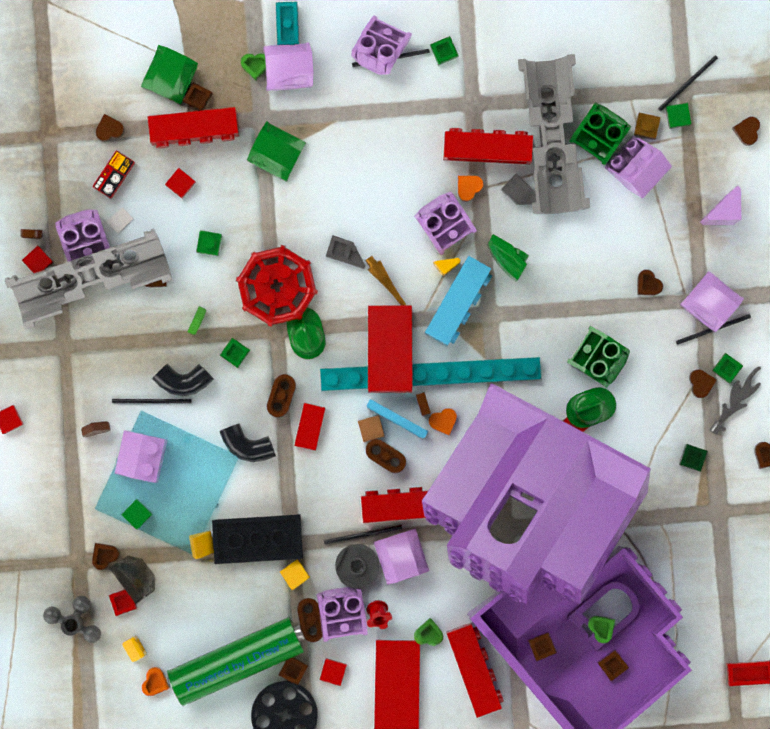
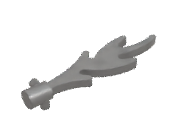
[710,366,761,435]

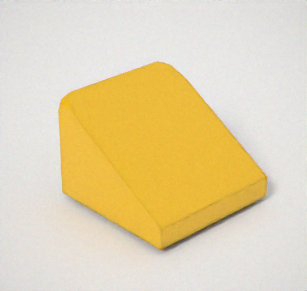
[433,258,461,276]
[189,531,214,559]
[280,559,310,590]
[122,635,147,662]

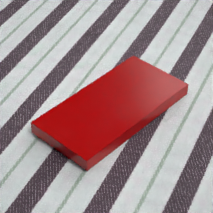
[368,305,412,393]
[374,640,420,729]

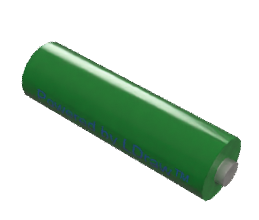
[167,617,305,706]

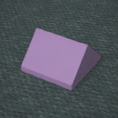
[700,186,741,225]

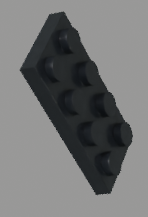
[212,514,303,564]

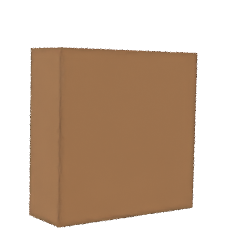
[358,415,385,442]

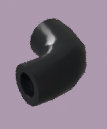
[152,363,214,396]
[219,423,276,463]

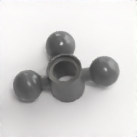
[43,596,101,643]

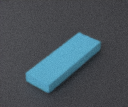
[367,399,428,439]

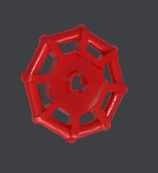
[236,245,318,327]

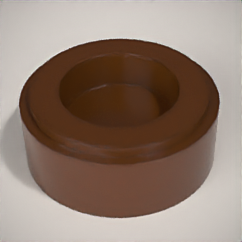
[20,229,43,239]

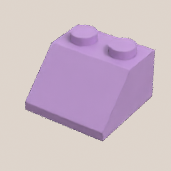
[115,430,167,483]

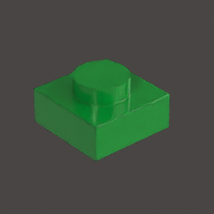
[196,230,222,256]

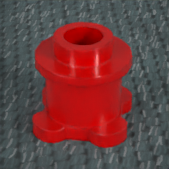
[366,600,392,629]

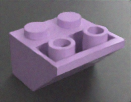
[605,135,672,199]

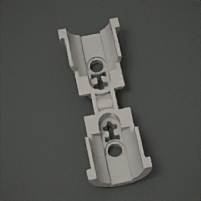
[518,54,590,214]
[5,228,172,329]

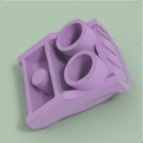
[351,15,412,75]
[263,43,314,91]
[414,192,477,255]
[55,210,110,262]
[680,271,744,333]
[374,528,429,585]
[316,587,368,642]

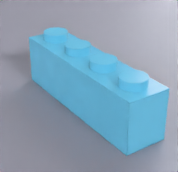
[424,255,493,346]

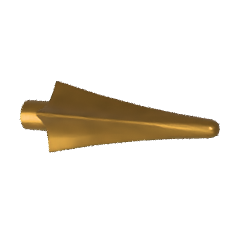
[365,256,406,305]

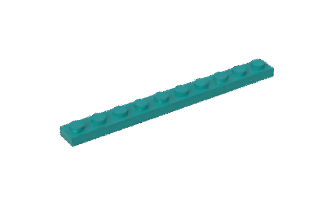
[320,357,541,391]

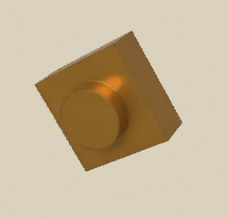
[634,112,660,140]

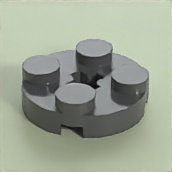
[335,544,379,588]

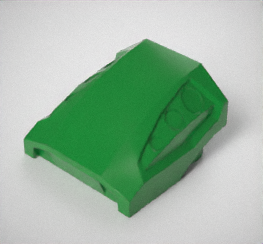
[141,45,199,105]
[569,102,631,165]
[247,121,306,182]
[487,234,529,282]
[567,325,630,388]

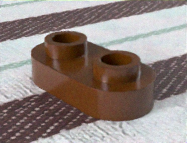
[267,374,296,417]
[366,439,406,473]
[297,598,323,642]

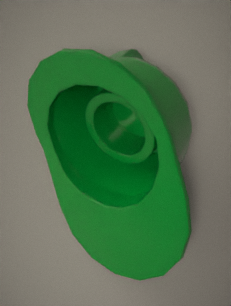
[286,307,326,359]
[566,387,616,428]

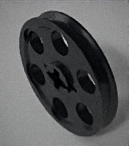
[251,681,318,729]

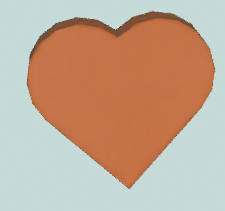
[458,176,483,202]
[429,408,457,435]
[142,667,170,696]

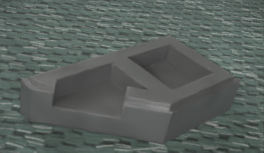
[501,173,536,205]
[326,235,365,269]

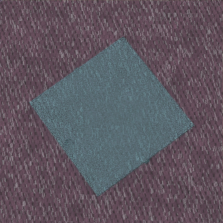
[95,410,239,554]

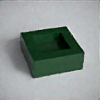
[679,444,708,472]

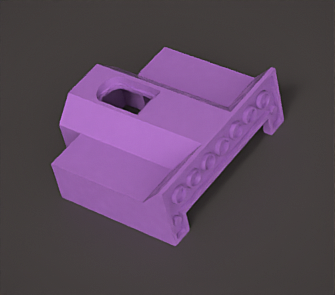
[422,383,651,604]
[467,546,692,729]

